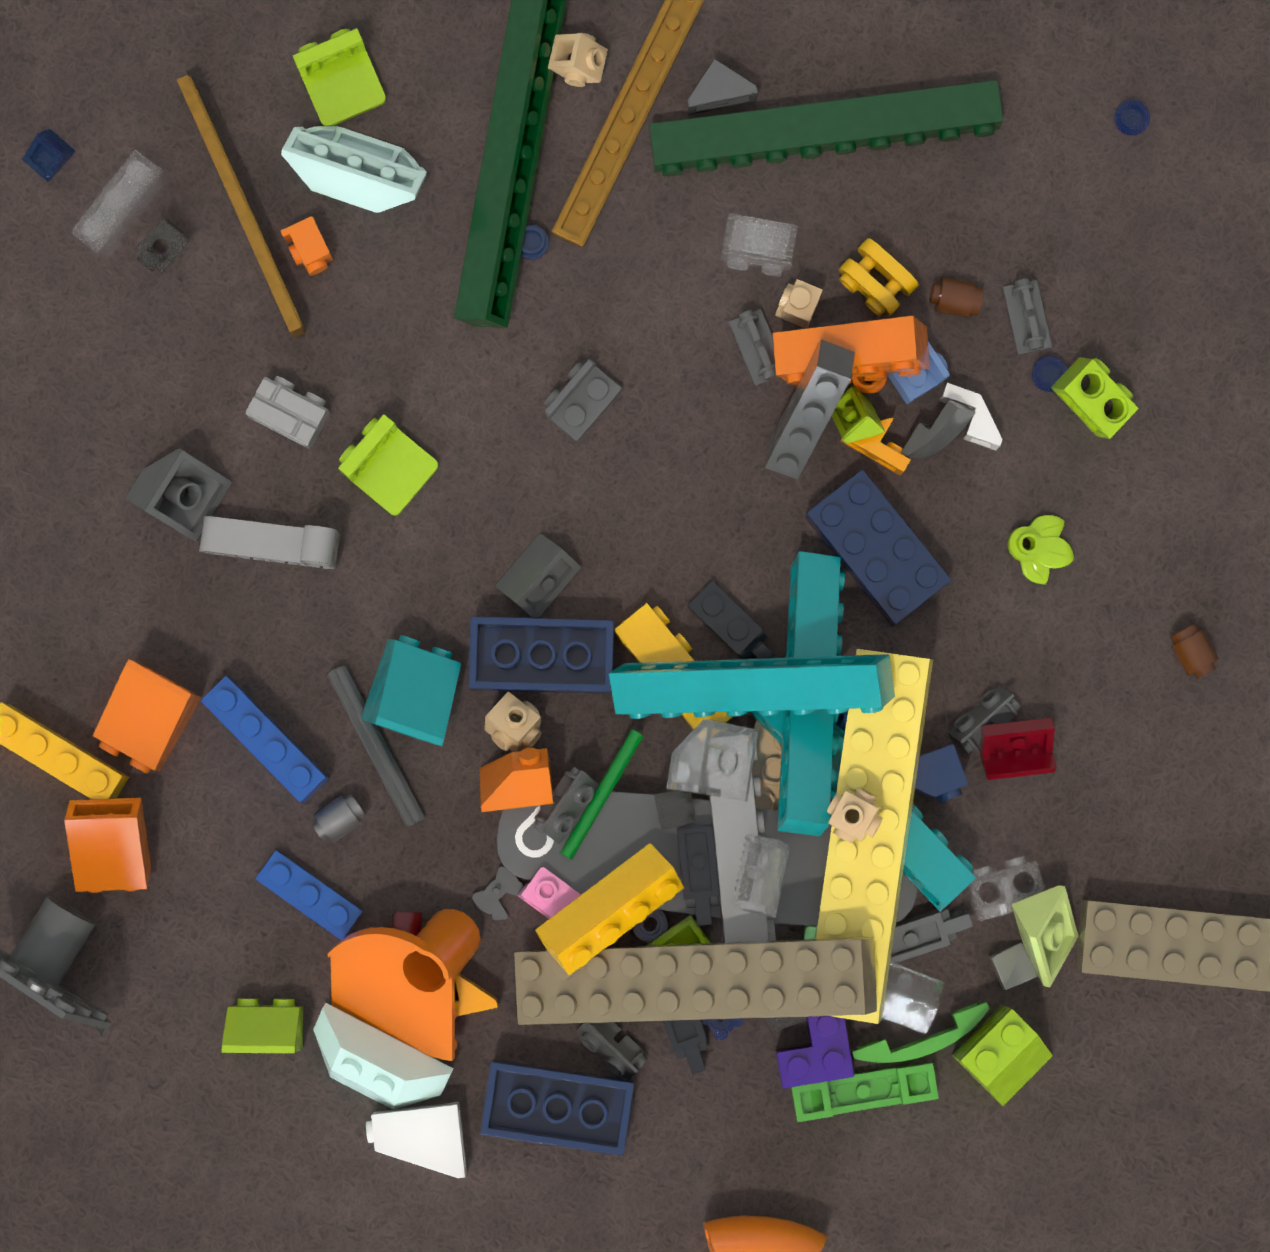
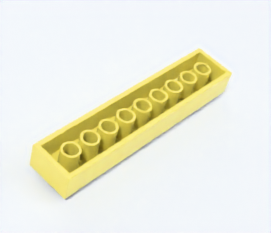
[816,649,933,1024]

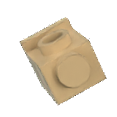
[775,279,823,329]

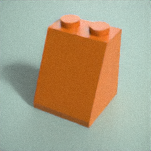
[93,659,202,774]

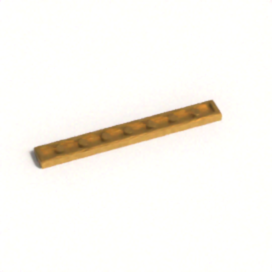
[552,0,704,248]
[177,75,306,338]

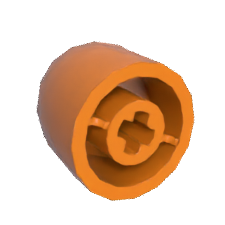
[703,1215,828,1252]

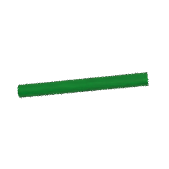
[560,729,644,860]

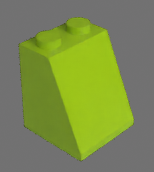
[952,1005,1053,1106]

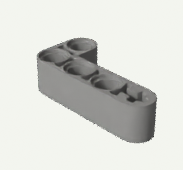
[199,516,340,569]

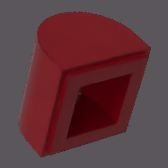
[392,911,422,936]

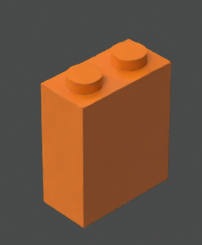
[64,798,151,893]

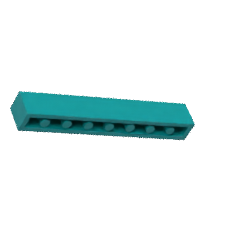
[777,551,845,837]
[609,654,895,719]
[749,710,976,912]

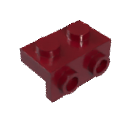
[979,717,1057,780]

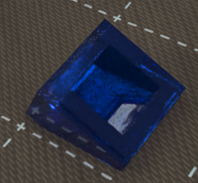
[22,129,75,182]

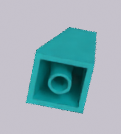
[360,635,461,746]

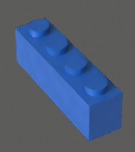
[200,676,330,803]

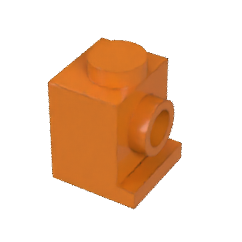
[281,216,333,276]

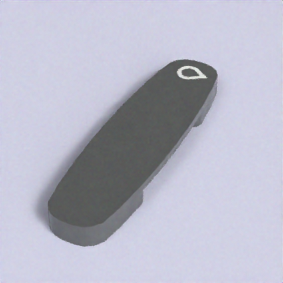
[497,790,918,926]

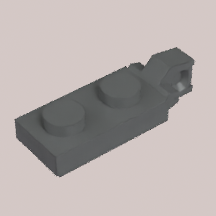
[890,907,973,965]

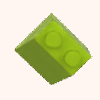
[222,998,304,1053]

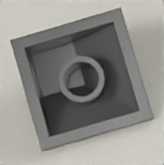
[125,448,233,542]

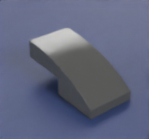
[901,400,976,460]

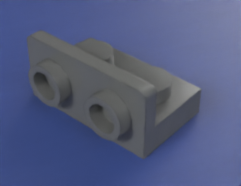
[544,359,622,443]

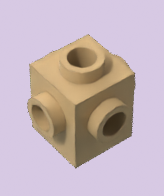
[548,33,608,87]
[485,692,542,752]
[827,787,883,843]

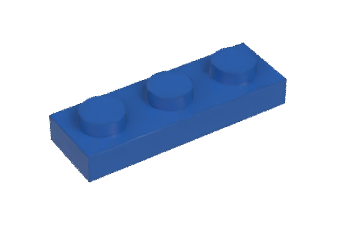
[256,850,364,940]

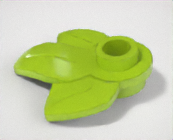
[1007,515,1074,585]

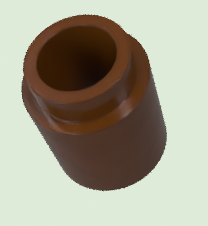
[929,277,983,318]
[1170,623,1219,679]

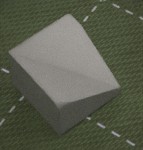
[988,943,1038,990]

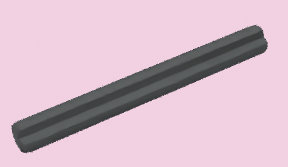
[328,666,424,827]

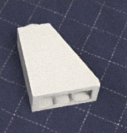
[366,1102,467,1178]

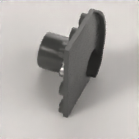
[0,896,111,1036]

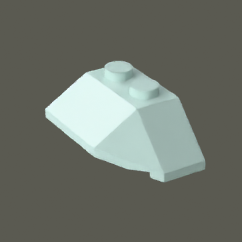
[281,126,427,213]
[313,1003,454,1110]

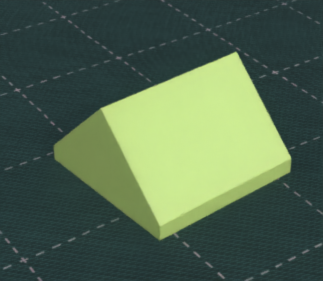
[1012,885,1078,987]

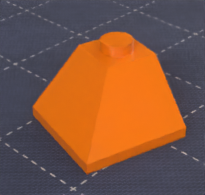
[480,748,553,812]

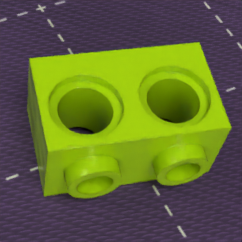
[1051,357,1139,439]

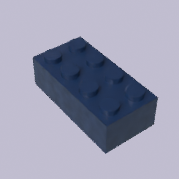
[805,469,951,627]
[468,617,614,694]
[480,1059,634,1156]

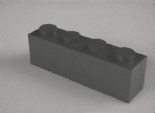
[765,340,855,480]

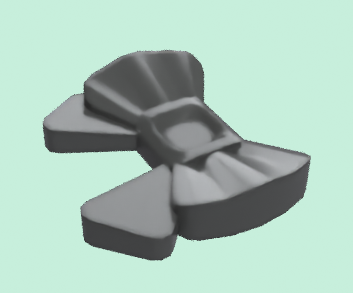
[472,866,523,920]

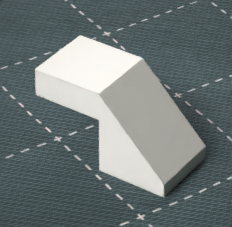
[940,383,1002,451]

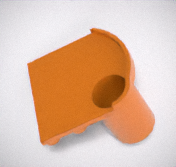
[328,909,481,1061]

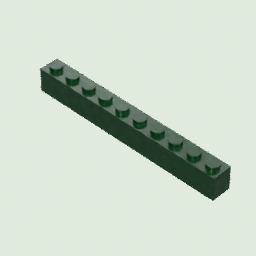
[454,0,567,328]
[649,80,1003,177]

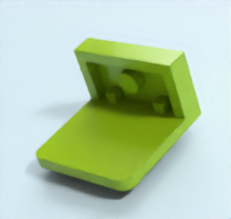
[293,28,386,126]
[338,415,438,516]

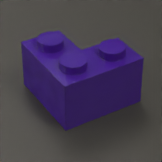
[775,1016,854,1089]

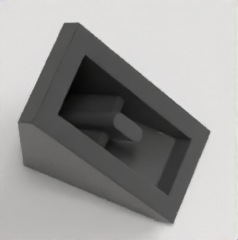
[687,59,758,115]

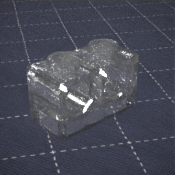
[966,856,1045,922]

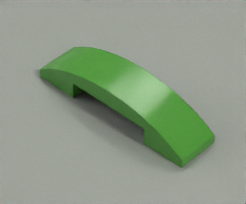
[850,1001,989,1063]
[791,1063,939,1122]

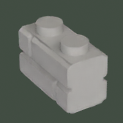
[245,376,330,450]

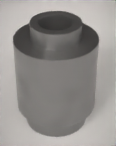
[312,793,367,843]

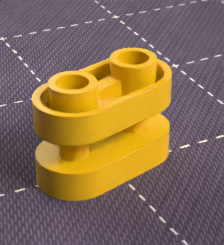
[839,238,919,317]

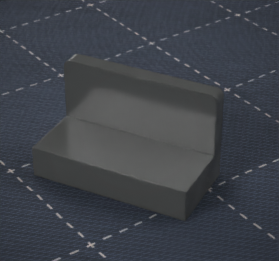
[496,534,581,618]

